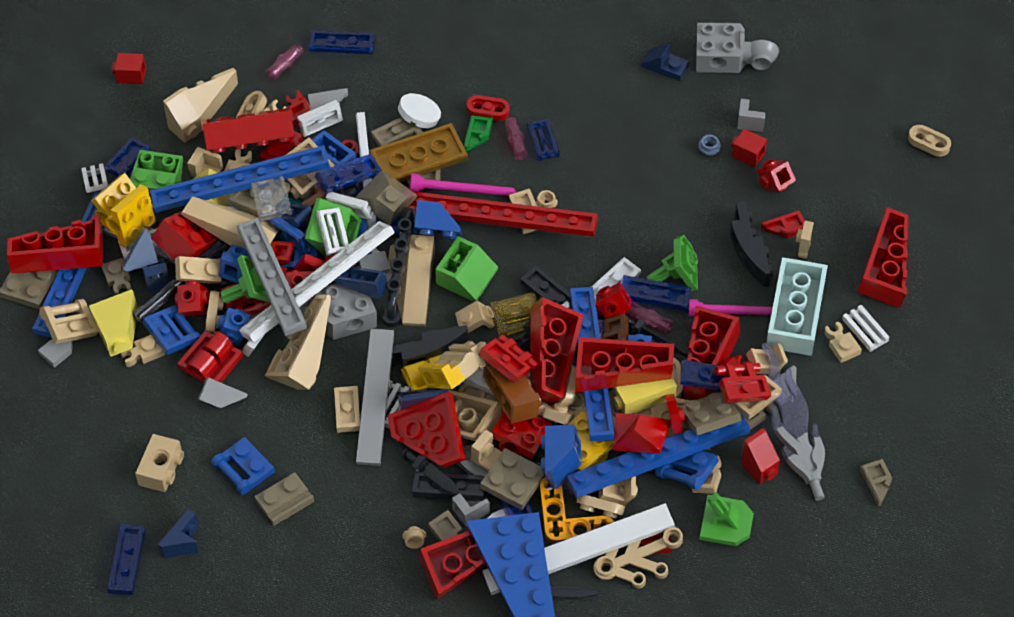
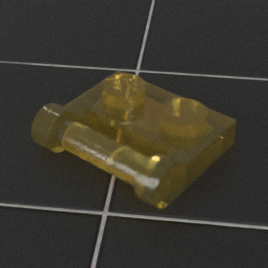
[490,292,537,337]

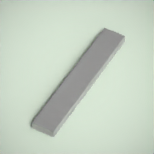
[237,218,307,336]
[356,329,394,466]

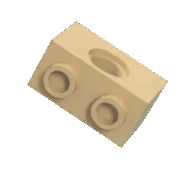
[135,434,184,492]

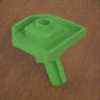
[647,235,698,291]
[221,255,270,303]
[699,493,754,546]

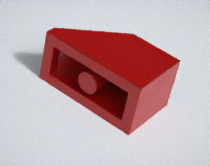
[741,428,780,484]

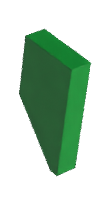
[464,115,493,152]

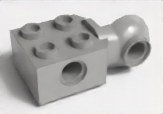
[696,23,779,73]
[299,278,377,340]

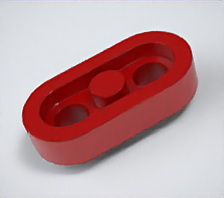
[467,95,510,121]

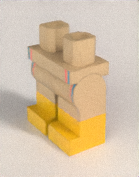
[418,341,486,389]

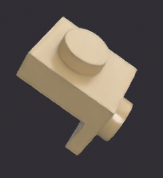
[455,300,494,333]
[746,343,788,375]
[599,476,638,506]

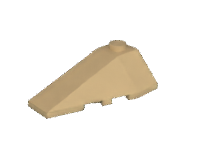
[163,68,238,143]

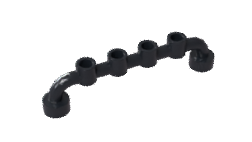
[382,208,416,327]

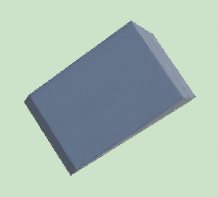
[121,227,158,272]

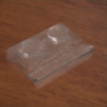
[251,176,292,222]

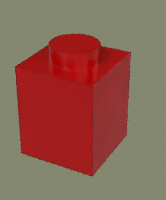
[112,53,146,85]
[731,129,767,168]

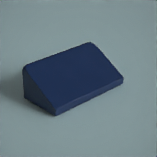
[398,388,448,410]

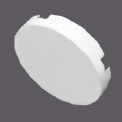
[398,93,441,128]

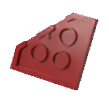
[387,392,466,467]

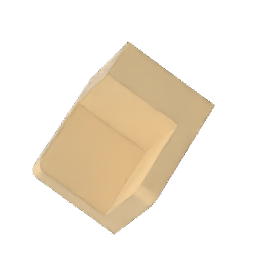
[187,147,223,178]

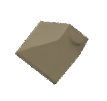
[355,170,417,225]

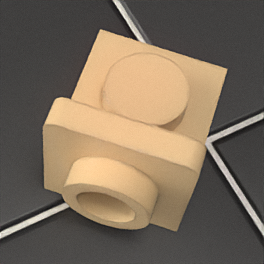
[471,429,502,471]

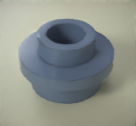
[698,135,721,156]

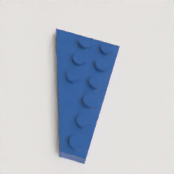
[465,512,555,617]

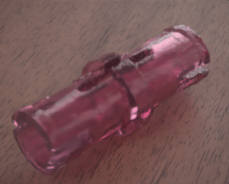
[266,43,304,80]
[504,117,528,160]
[626,301,673,334]

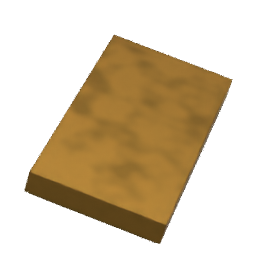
[370,123,468,183]

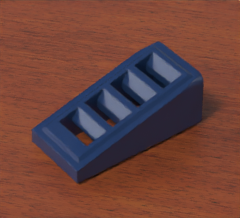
[334,266,387,298]

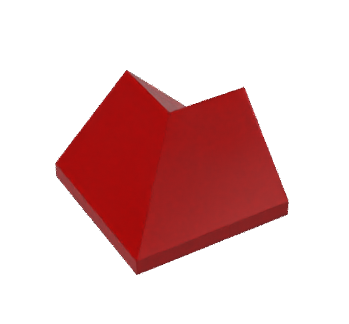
[613,413,671,454]

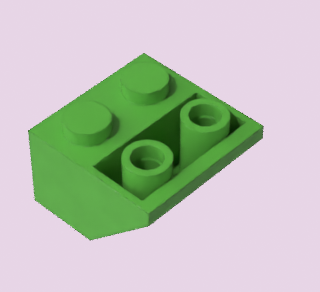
[130,150,183,204]
[305,198,362,256]
[435,236,498,302]

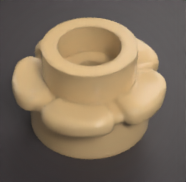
[536,190,558,208]
[402,526,426,549]

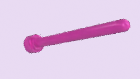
[409,173,516,196]
[688,299,773,318]

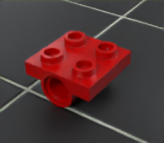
[177,331,243,383]
[492,412,552,460]

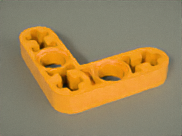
[540,477,614,544]

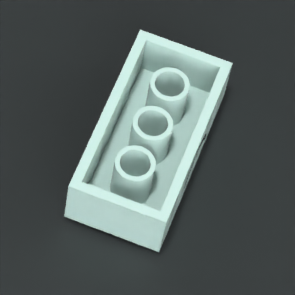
[766,257,828,356]

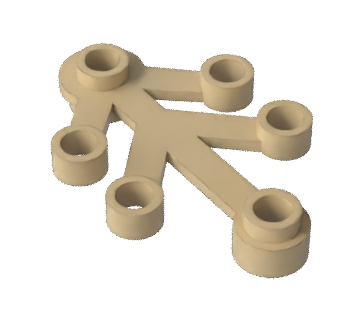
[594,527,683,589]

